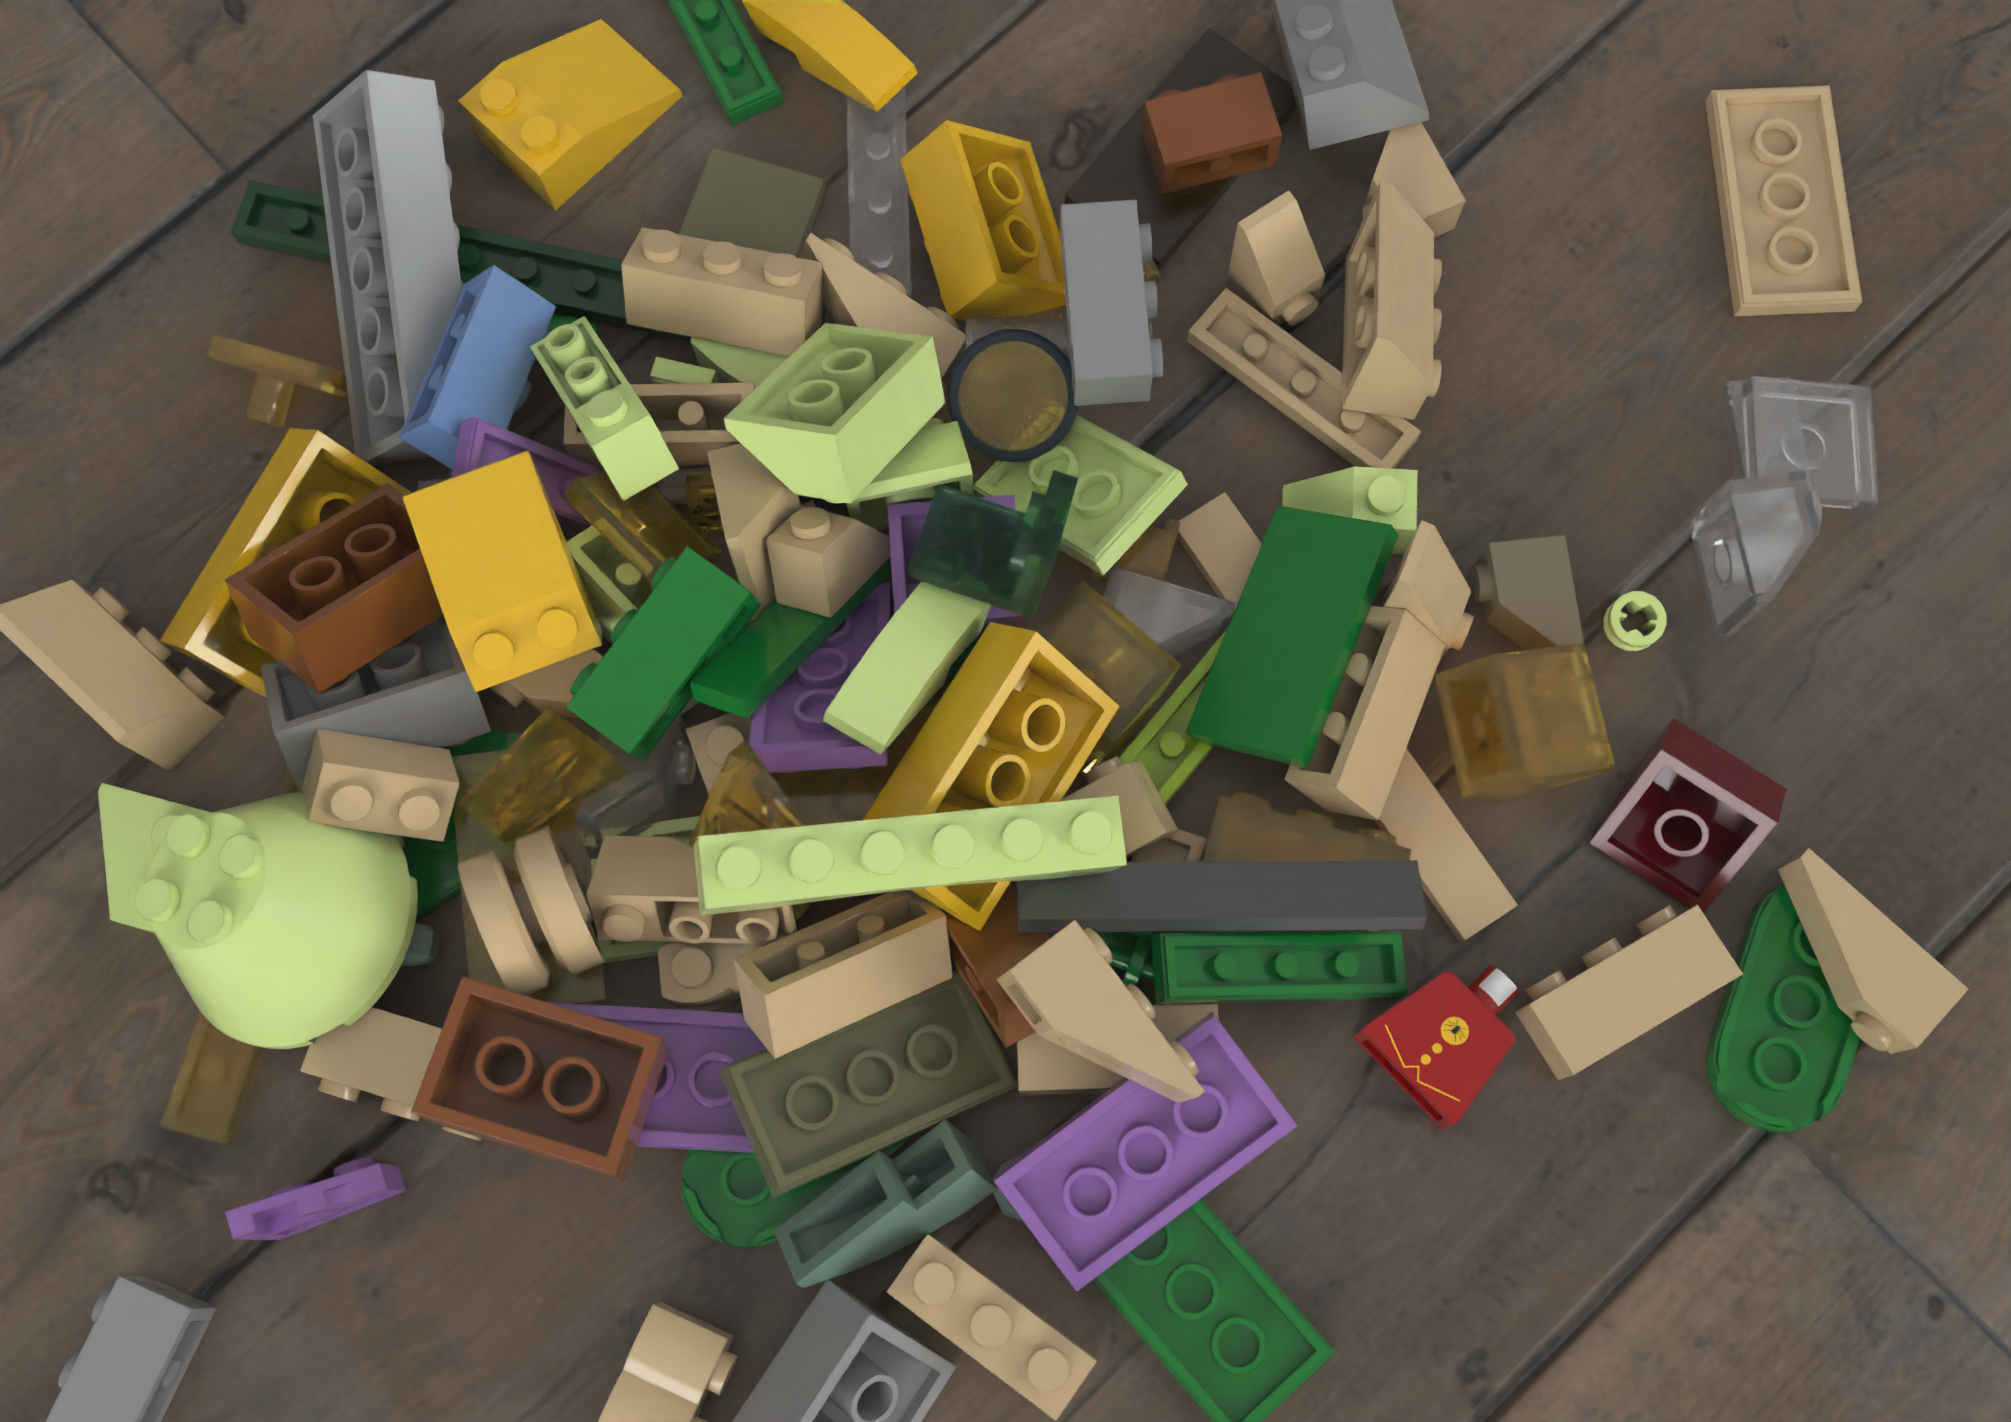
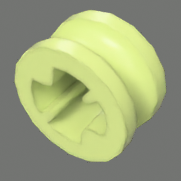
[1603,591,1667,651]

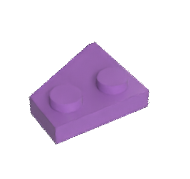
[225,1156,406,1240]

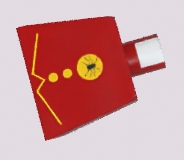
[1352,965,1519,1129]

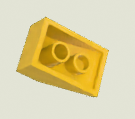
[458,19,682,211]
[402,450,602,692]

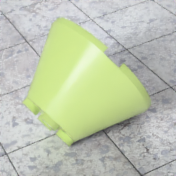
[135,791,418,1049]

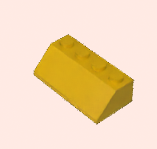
[160,428,411,698]
[863,622,1120,931]

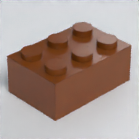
[225,484,444,694]
[411,977,670,1182]

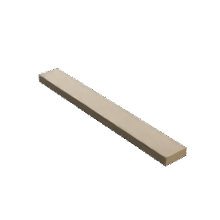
[1172,492,1518,944]

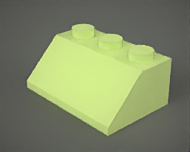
[724,323,945,504]

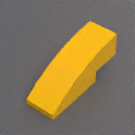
[742,0,918,112]

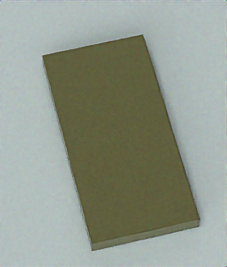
[719,969,1018,1198]

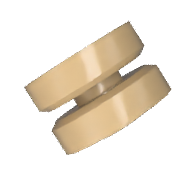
[457,826,604,996]

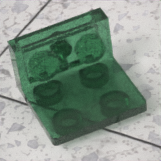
[907,470,1078,619]

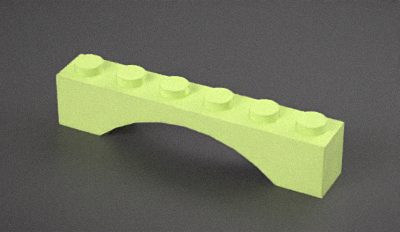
[693,796,1127,916]

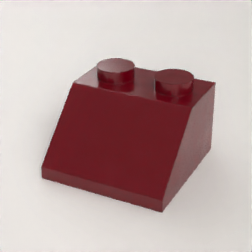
[1589,718,1787,913]

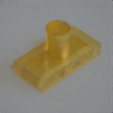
[206,334,347,428]

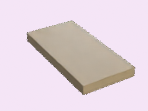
[1705,85,1862,316]

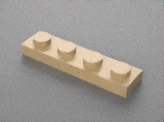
[1187,288,1421,469]

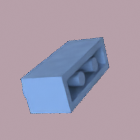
[399,265,556,470]

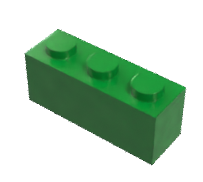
[566,546,761,762]

